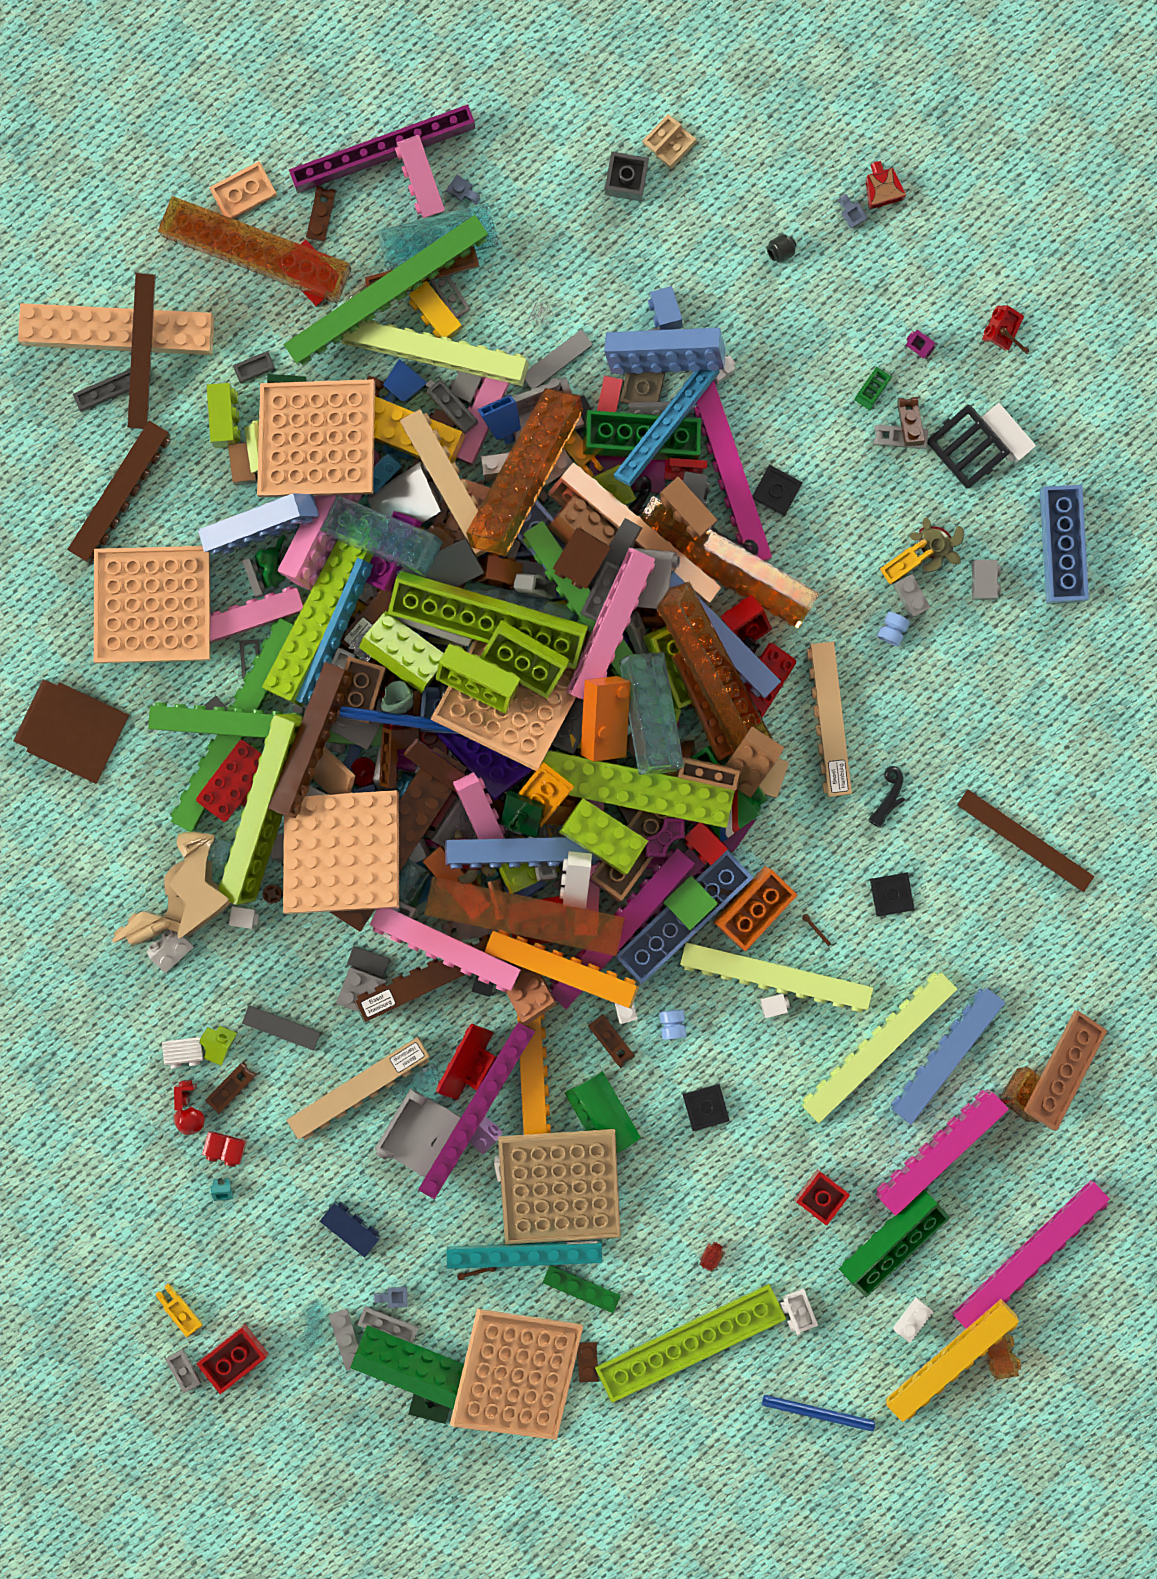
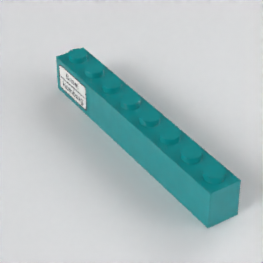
[446,1240,602,1269]

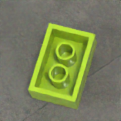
[206,383,241,448]

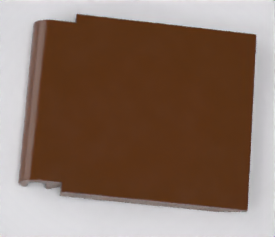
[13,679,129,784]

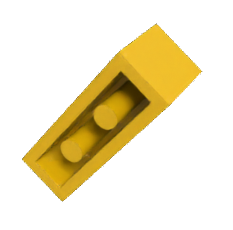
[408,281,462,338]

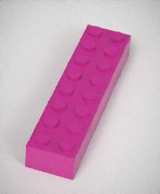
[875,1089,1009,1216]

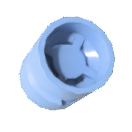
[877,612,911,647]
[659,1009,687,1039]

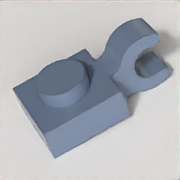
[446,175,481,205]
[838,193,868,229]
[374,1286,408,1308]

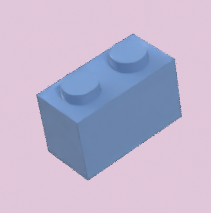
[648,286,683,330]

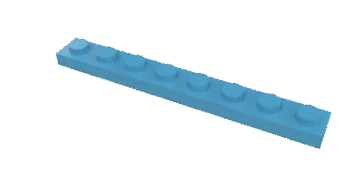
[614,370,720,487]
[296,558,373,705]

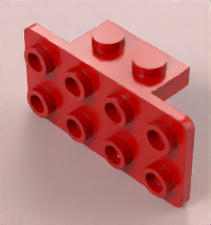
[730,643,796,724]
[196,740,261,822]
[436,1024,497,1100]

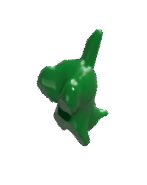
[255,535,286,589]

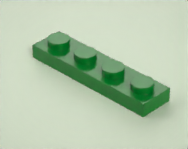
[542,1265,621,1313]

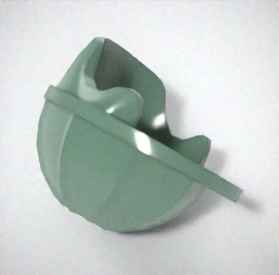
[381,681,414,714]

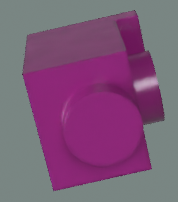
[906,330,938,359]

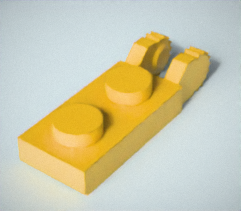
[557,430,603,477]
[880,539,934,585]
[155,1284,203,1338]

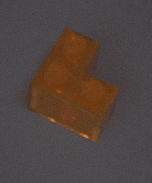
[999,1068,1040,1122]
[987,1332,1021,1380]

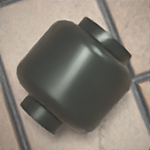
[767,234,796,263]

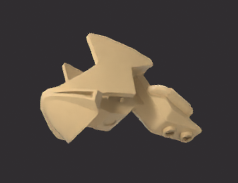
[112,832,231,945]

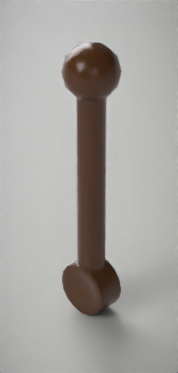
[1000,327,1030,354]
[802,914,831,947]
[457,1267,497,1280]

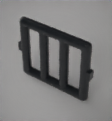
[927,405,1010,489]

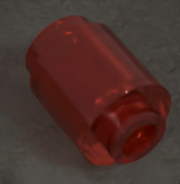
[699,1241,725,1272]

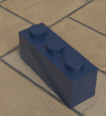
[319,1201,380,1258]

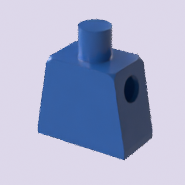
[383,359,427,406]
[477,394,521,444]

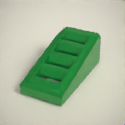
[854,367,892,410]

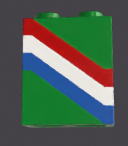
[710,789,762,842]

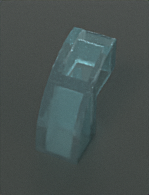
[390,1063,442,1103]

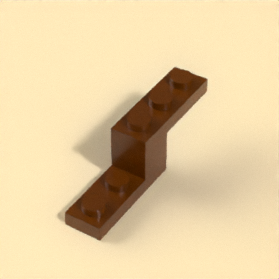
[379,689,422,788]

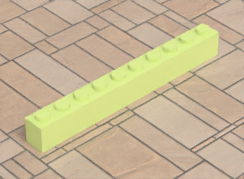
[340,320,529,386]
[679,942,873,1012]
[801,972,957,1123]

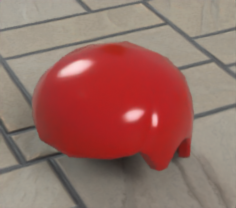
[351,757,376,788]
[174,1106,205,1135]

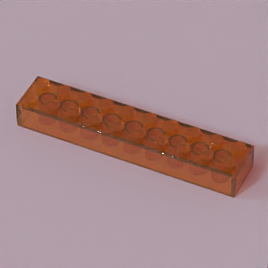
[158,196,352,304]
[466,388,583,556]
[640,496,819,628]
[657,581,773,751]
[424,877,625,956]

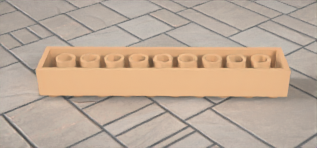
[18,303,214,355]
[547,463,721,605]

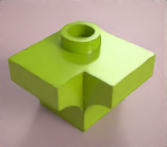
[199,1026,237,1066]

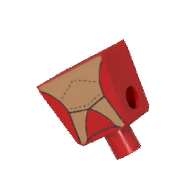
[865,161,906,210]

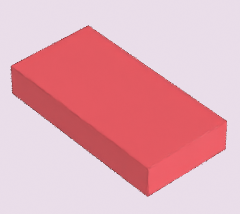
[597,376,623,412]

